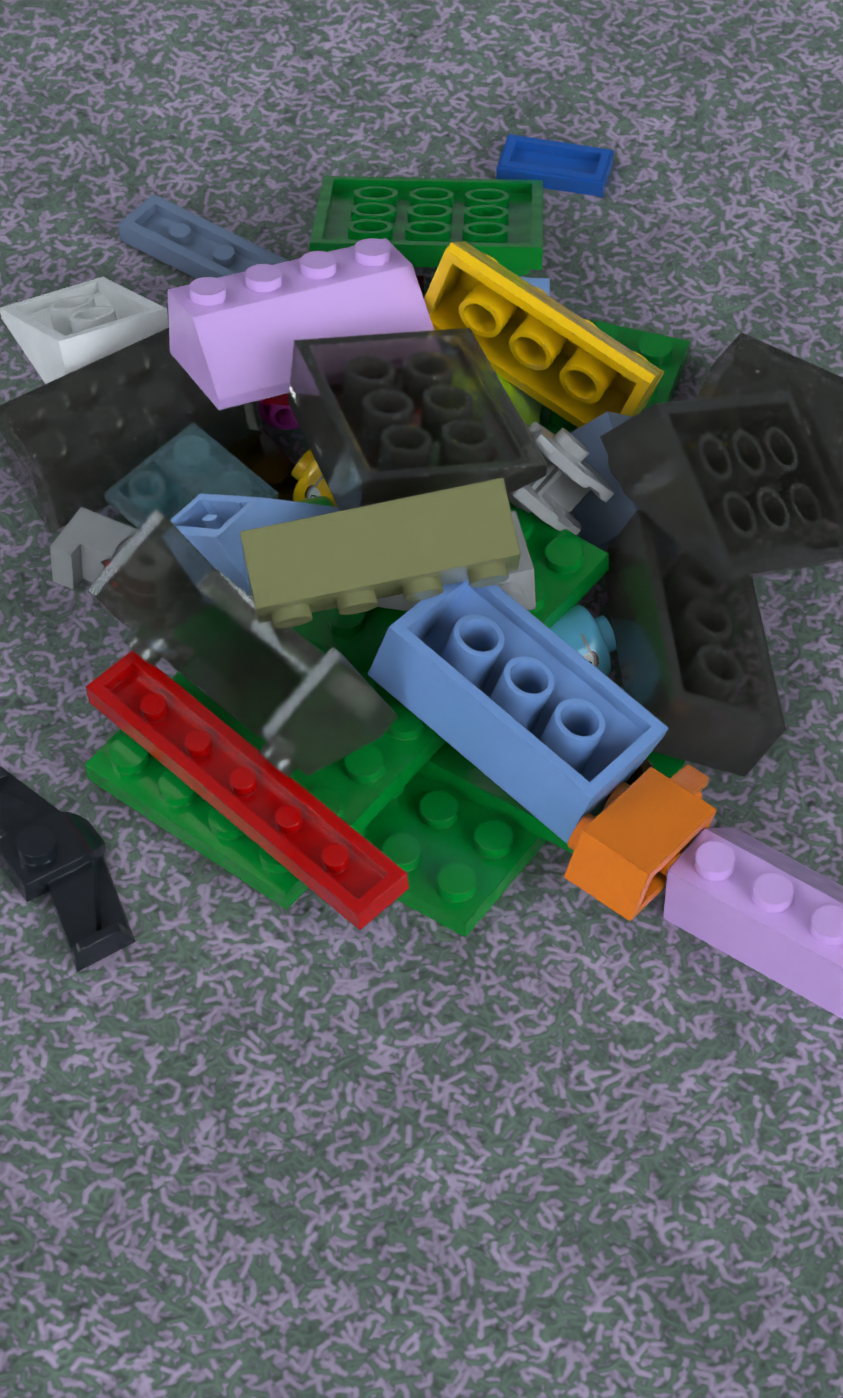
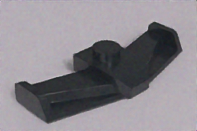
[0,766,135,972]

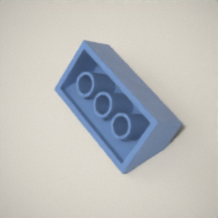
[367,580,669,843]

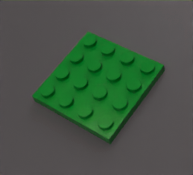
[309,176,543,276]

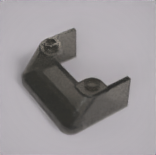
[87,509,398,778]

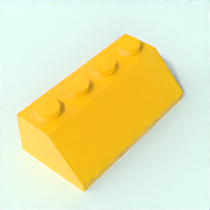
[424,241,664,428]

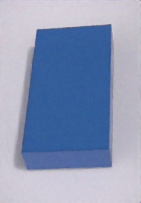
[496,134,614,197]

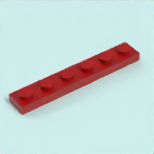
[85,648,409,930]

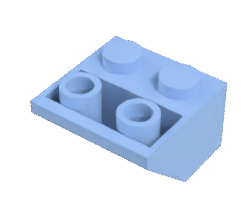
[156,493,341,597]

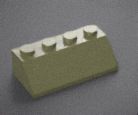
[240,478,521,628]

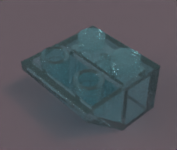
[104,422,279,559]

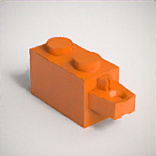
[564,764,717,921]

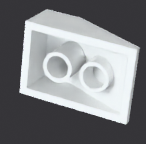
[0,277,181,411]

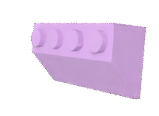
[168,238,439,410]
[663,828,843,1019]

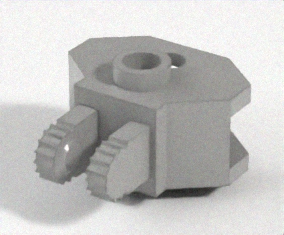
[482,409,615,535]

